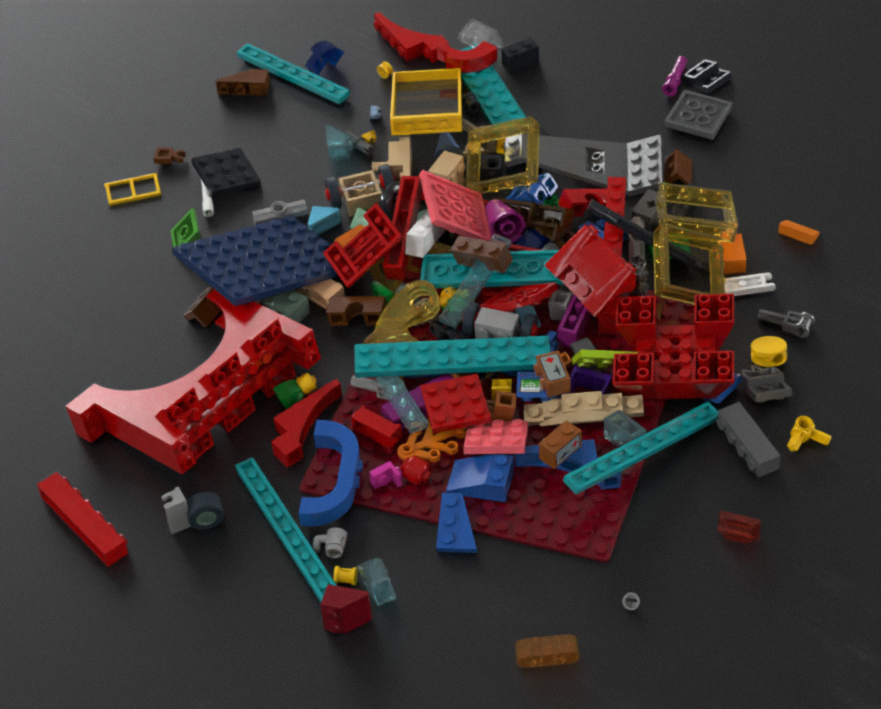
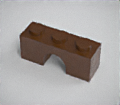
[450,236,513,273]
[326,296,389,326]

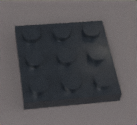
[192,147,261,197]

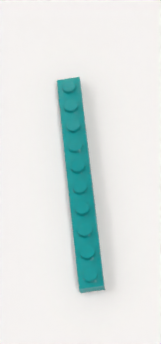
[563,402,718,495]
[235,457,336,602]

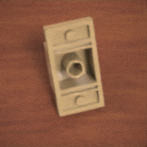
[372,135,412,181]

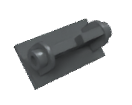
[629,262,649,296]

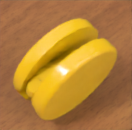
[751,336,787,367]

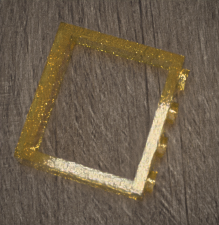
[466,116,540,195]
[656,182,738,243]
[653,223,726,305]

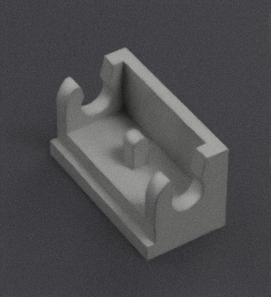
[162,487,191,534]

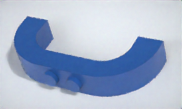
[299,420,363,526]

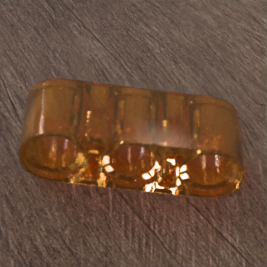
[515,634,580,668]

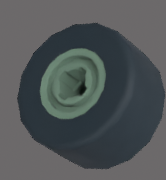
[187,492,224,530]

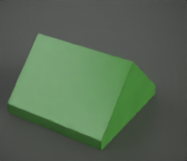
[171,208,200,247]

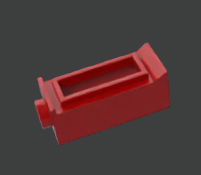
[351,405,403,450]

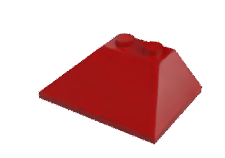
[323,203,403,288]

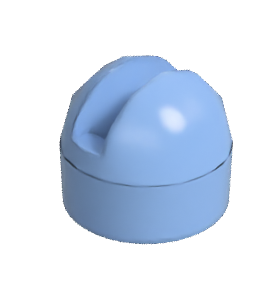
[370,105,382,120]

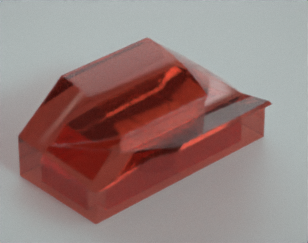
[718,511,761,543]

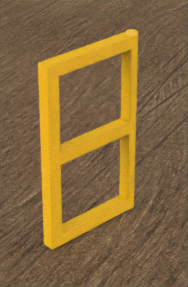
[104,173,161,206]

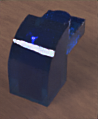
[305,40,344,75]

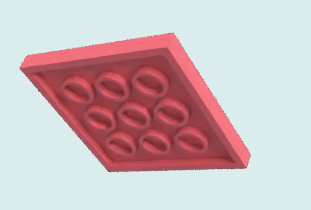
[419,170,494,241]

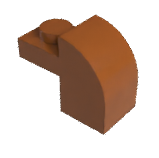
[486,391,516,421]

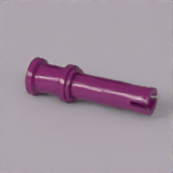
[662,56,688,96]

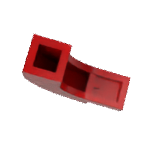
[437,41,498,73]

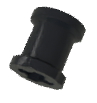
[462,92,481,115]

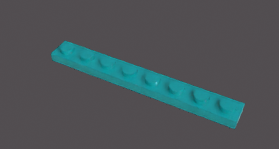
[237,43,350,104]

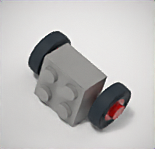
[462,302,539,339]

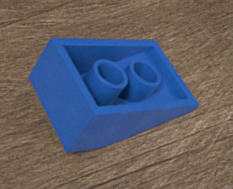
[446,454,514,502]

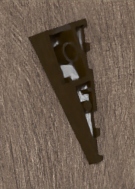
[492,197,575,242]

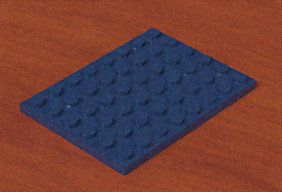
[172,216,339,306]

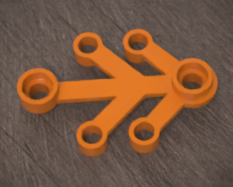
[397,419,468,462]

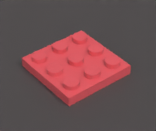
[464,419,528,454]

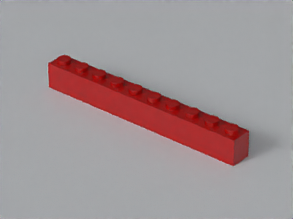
[598,177,626,334]

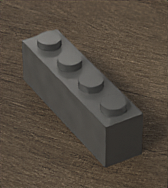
[717,402,781,477]

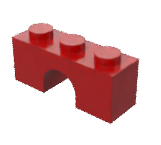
[558,189,607,217]

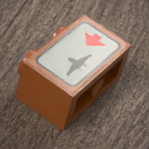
[533,350,571,397]
[539,420,582,469]

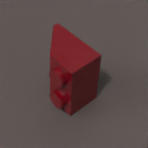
[320,584,372,633]

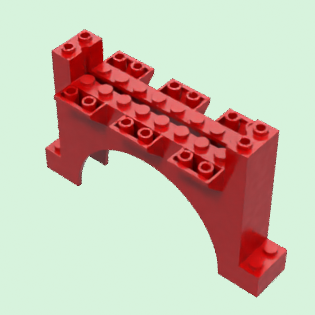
[65,289,321,474]

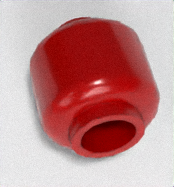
[400,455,431,485]

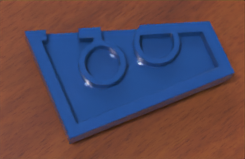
[436,493,478,553]

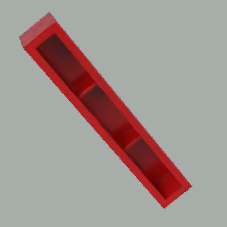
[383,176,423,280]
[37,472,128,567]

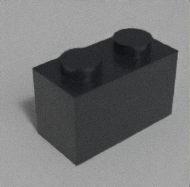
[501,37,539,73]

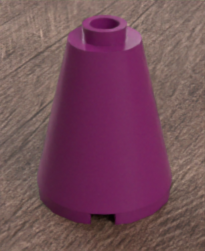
[486,199,526,244]

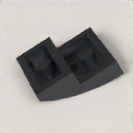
[682,59,732,94]

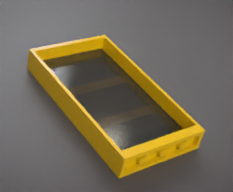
[390,68,462,136]

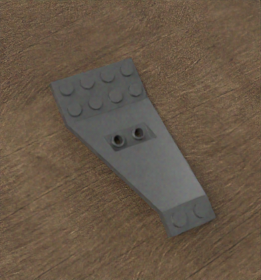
[505,134,664,196]

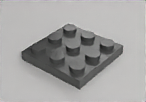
[664,90,733,140]

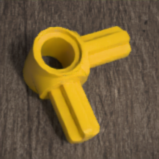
[787,416,831,452]

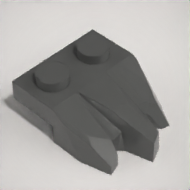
[740,365,792,403]

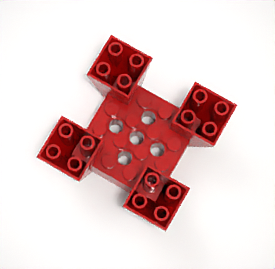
[613,293,734,400]

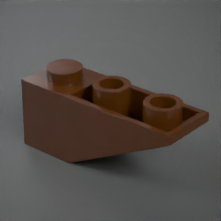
[215,69,270,96]

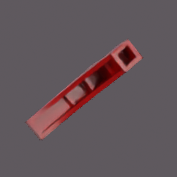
[373,12,449,63]
[271,379,342,468]

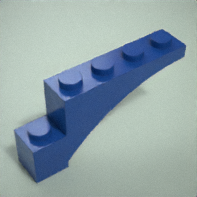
[514,439,621,490]

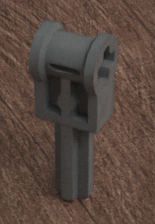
[758,309,815,338]

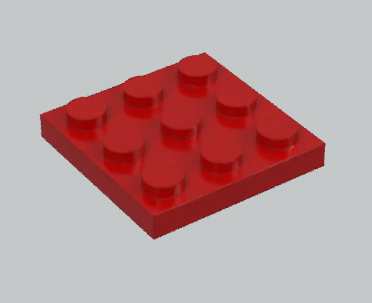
[420,374,491,434]

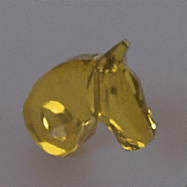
[363,280,441,344]

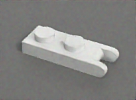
[721,272,776,296]

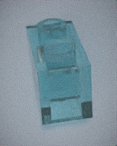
[357,558,396,606]

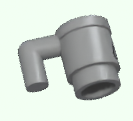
[312,528,347,558]

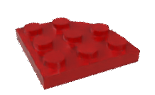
[479,283,558,313]

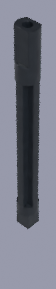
[586,199,713,277]

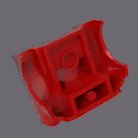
[545,224,637,318]

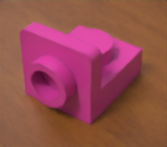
[369,461,402,489]

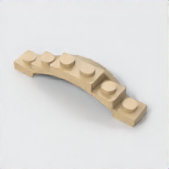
[524,391,644,426]

